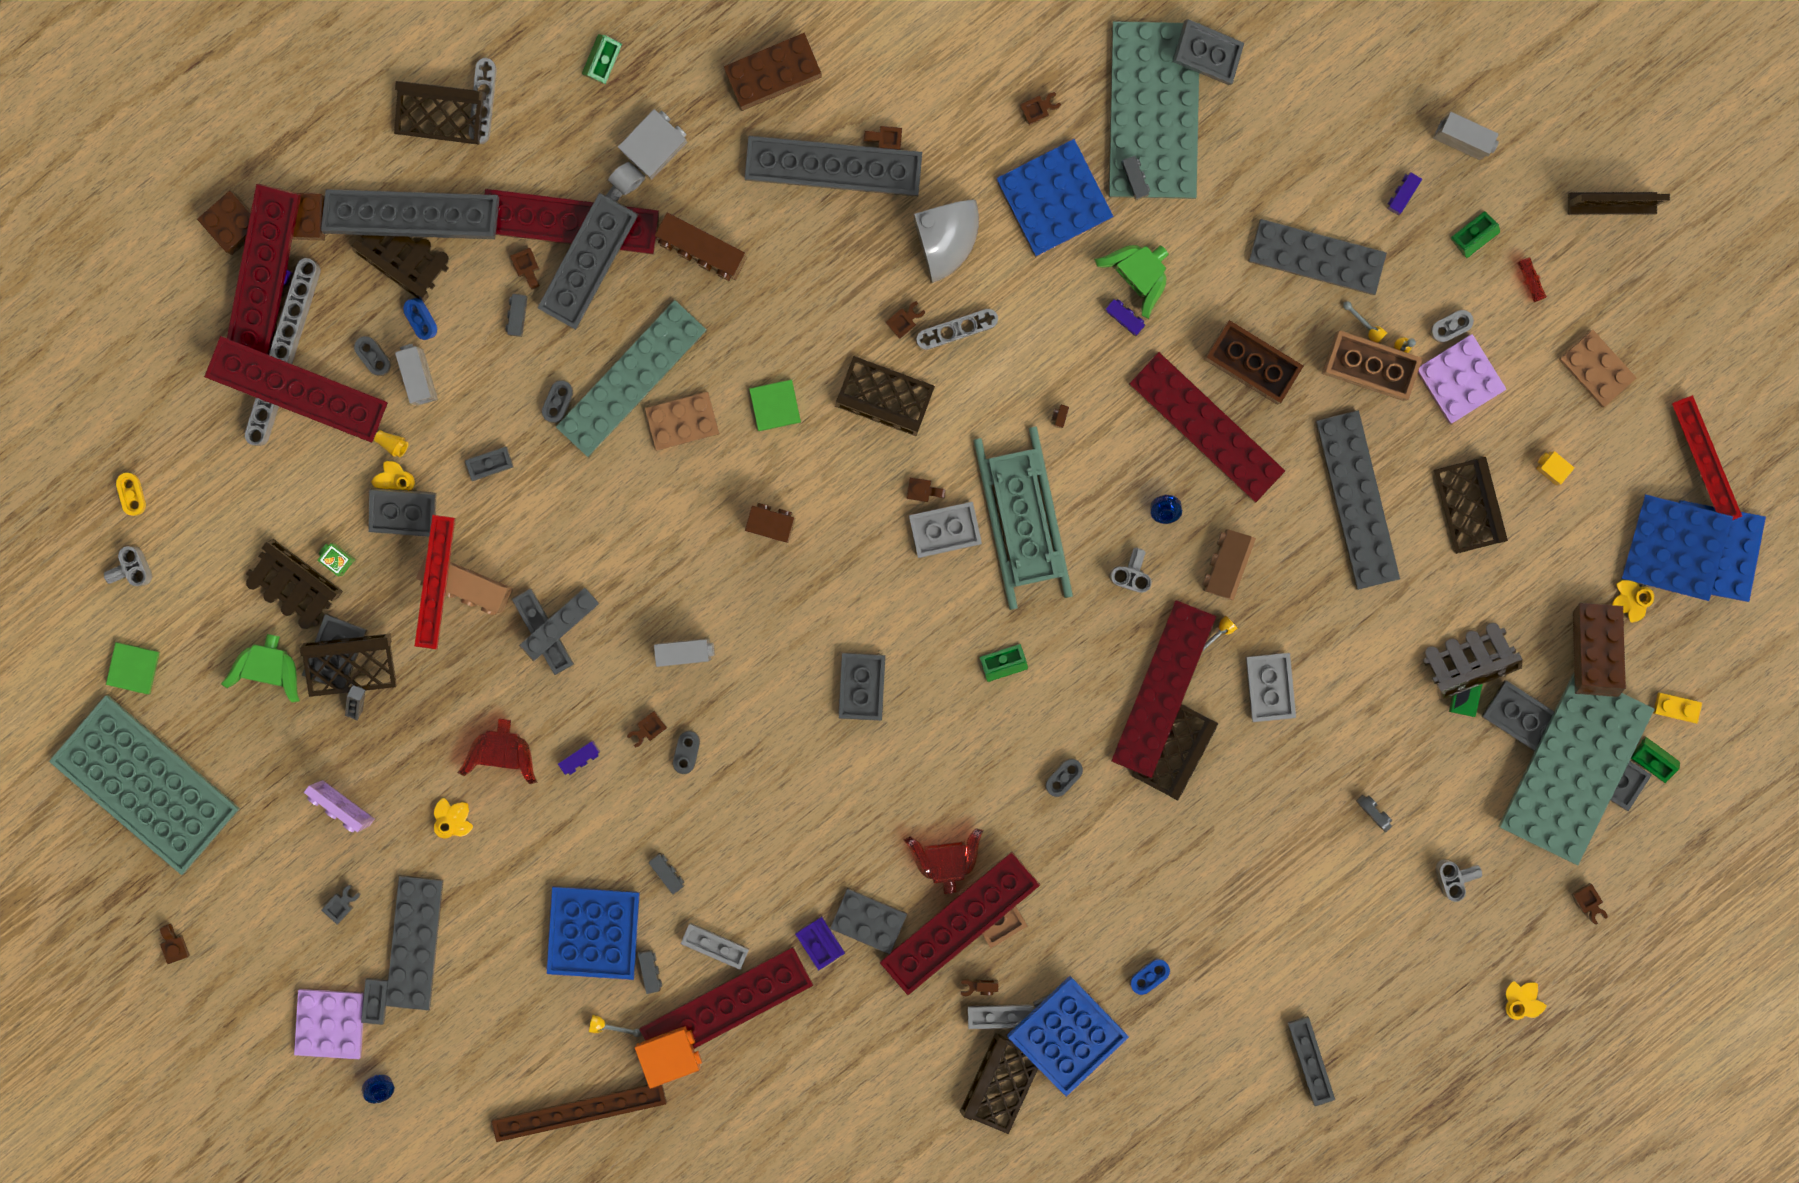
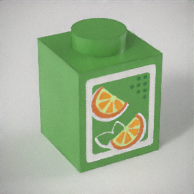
[317,543,355,577]

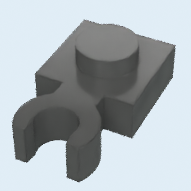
[321,885,361,925]

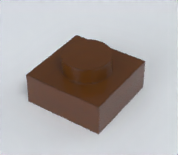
[1051,404,1069,429]

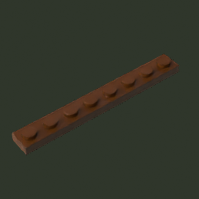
[491,1084,667,1142]

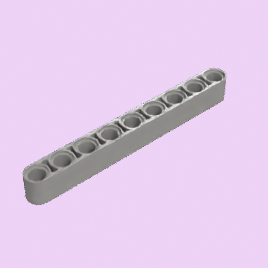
[245,258,321,446]

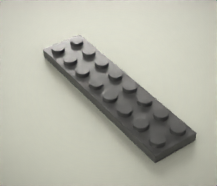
[745,136,922,197]
[321,189,499,240]
[1315,410,1400,590]
[1481,680,1652,811]

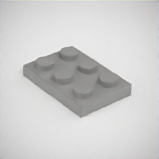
[909,502,982,558]
[1246,653,1296,722]

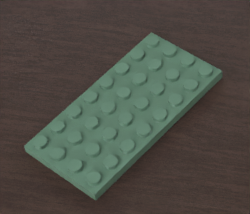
[1109,21,1200,199]
[1498,672,1655,865]
[49,695,240,875]

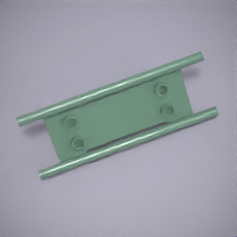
[973,426,1073,610]

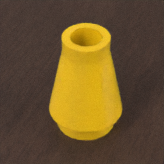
[374,430,408,457]

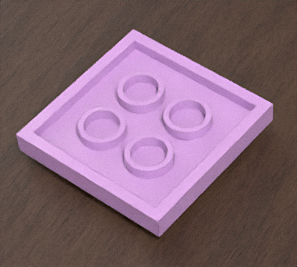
[1418,334,1506,424]
[304,780,375,832]
[294,989,364,1059]

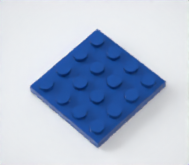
[996,139,1114,257]
[1622,494,1733,601]
[1678,500,1766,602]
[547,886,640,980]
[1007,976,1129,1097]

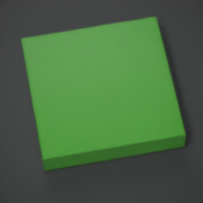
[750,380,801,431]
[106,642,160,695]

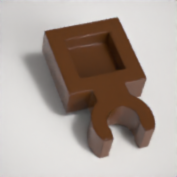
[1020,92,1061,126]
[885,301,925,340]
[627,710,668,748]
[1572,883,1608,924]

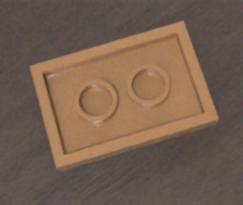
[1559,330,1636,408]
[645,392,720,451]
[957,879,1028,949]

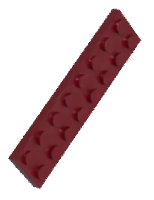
[227,184,301,355]
[484,189,659,255]
[204,336,388,443]
[1129,352,1285,503]
[1111,600,1217,778]
[880,851,1040,995]
[639,947,814,1049]

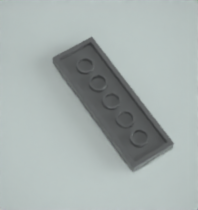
[538,193,639,330]
[1249,219,1387,295]
[386,876,444,1011]

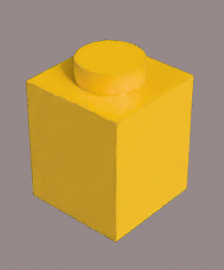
[1536,451,1575,485]

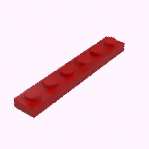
[1672,395,1743,520]
[414,515,456,649]

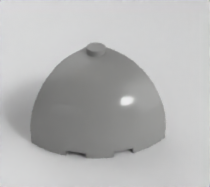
[914,200,979,283]

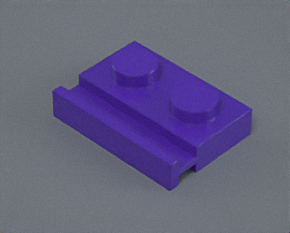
[795,916,845,971]

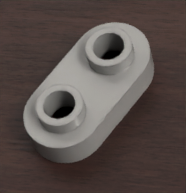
[1431,310,1474,342]

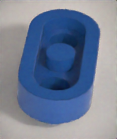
[403,298,437,340]
[1130,959,1170,995]

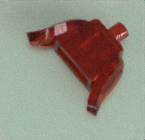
[457,719,538,784]
[903,828,984,894]

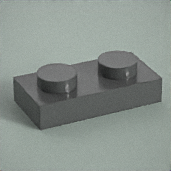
[465,447,514,481]
[361,978,388,1025]

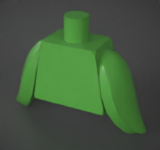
[1094,245,1169,319]
[221,634,300,702]

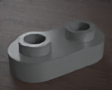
[354,336,391,376]
[542,381,573,423]
[673,731,700,774]
[1046,759,1083,797]
[1356,795,1392,833]

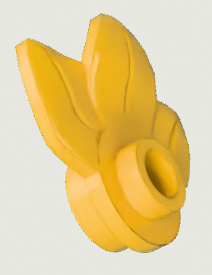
[371,461,415,491]
[1612,580,1654,623]
[434,798,473,839]
[1505,981,1547,1020]

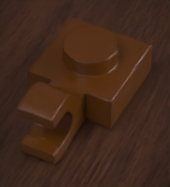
[863,126,902,150]
[510,248,540,289]
[907,477,946,502]
[160,923,190,965]
[961,979,998,997]

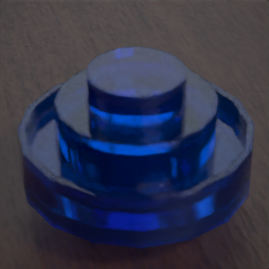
[1150,495,1183,524]
[361,1075,395,1104]

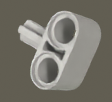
[605,162,646,202]
[104,546,152,586]
[1109,548,1152,593]
[1435,859,1482,902]

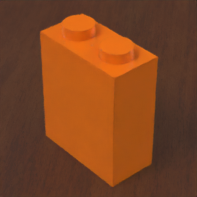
[635,1026,702,1089]

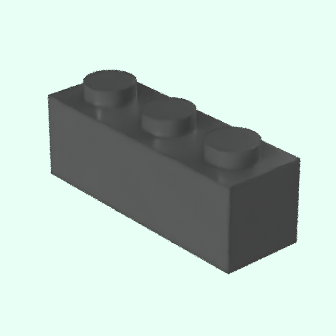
[1121,156,1150,201]
[505,294,528,337]
[345,685,365,721]
[648,853,685,895]
[638,950,662,994]

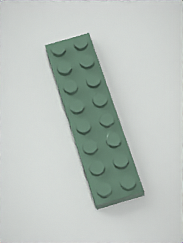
[556,300,707,457]

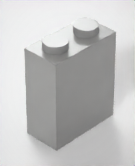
[618,109,688,180]
[1433,112,1499,160]
[395,344,438,406]
[654,638,715,667]

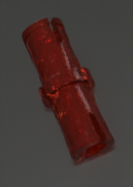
[1517,257,1547,302]

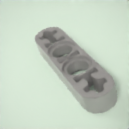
[469,58,497,144]
[916,309,998,350]

